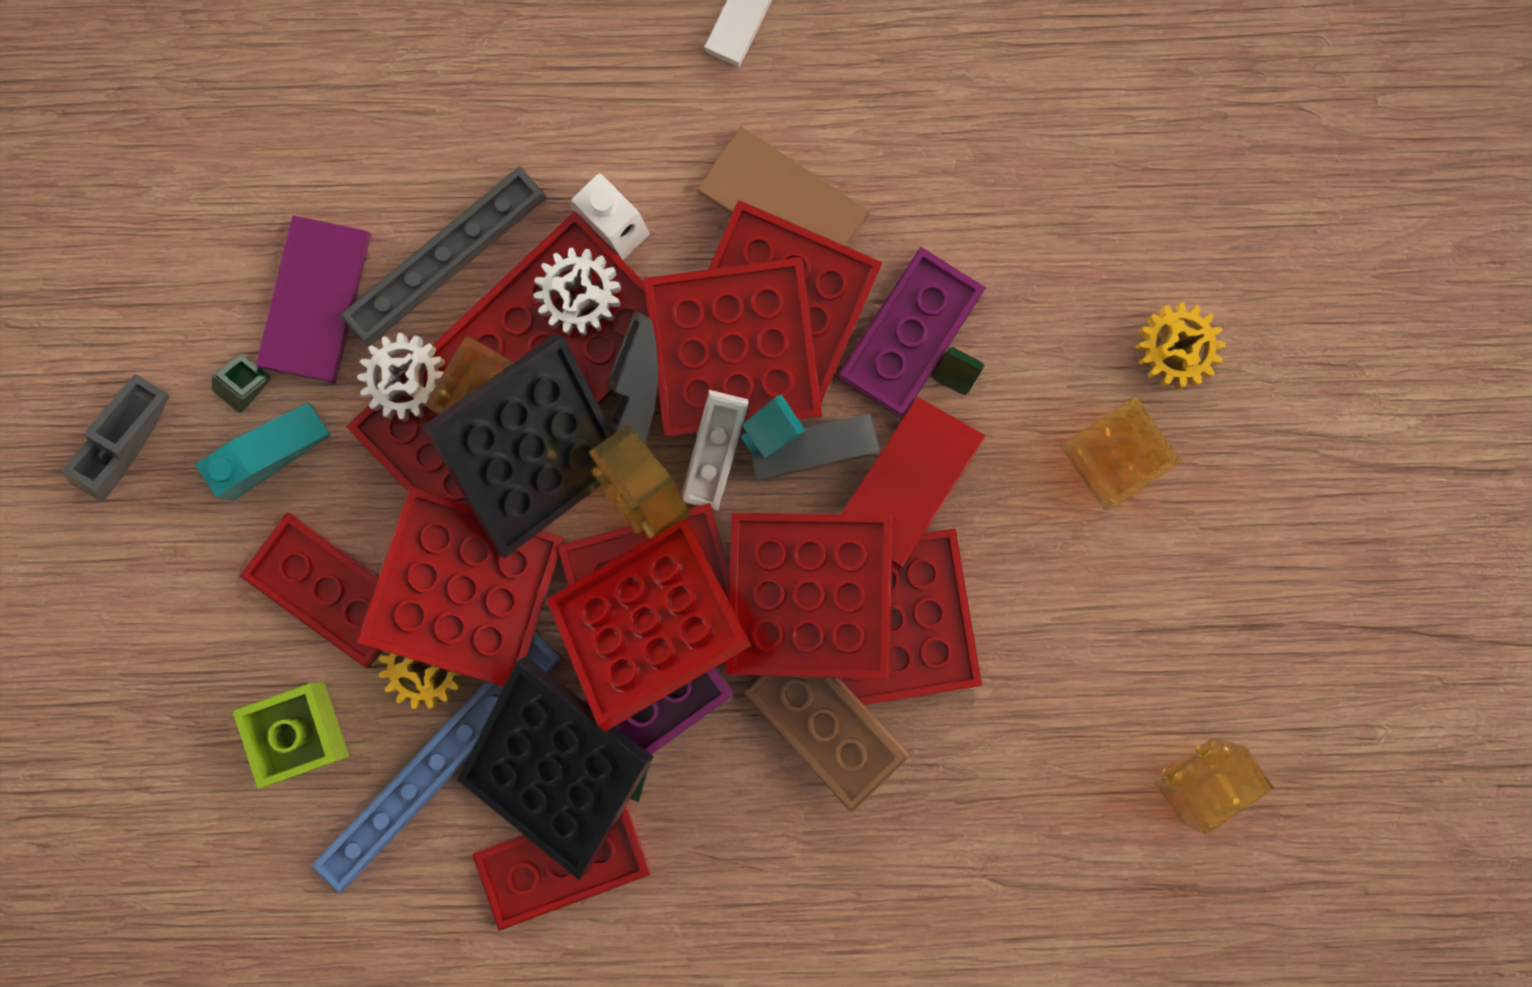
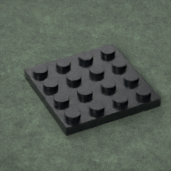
[422,333,629,558]
[457,656,654,880]

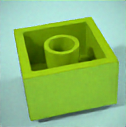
[232,681,349,789]

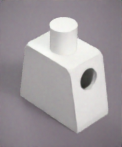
[571,173,650,260]

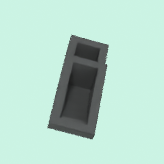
[606,311,658,444]
[61,374,170,502]
[750,414,881,481]

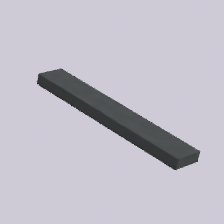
[339,166,546,347]

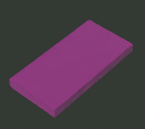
[256,215,371,384]
[836,246,986,419]

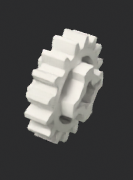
[533,248,621,336]
[357,333,448,422]

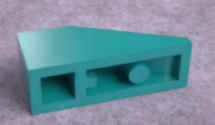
[741,394,806,459]
[195,403,331,501]

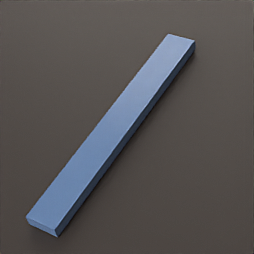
[311,631,563,894]

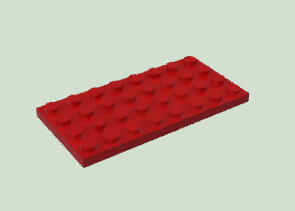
[346,211,648,505]

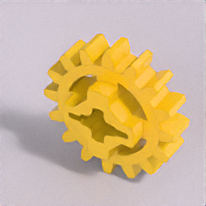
[1136,302,1226,390]
[378,654,463,709]

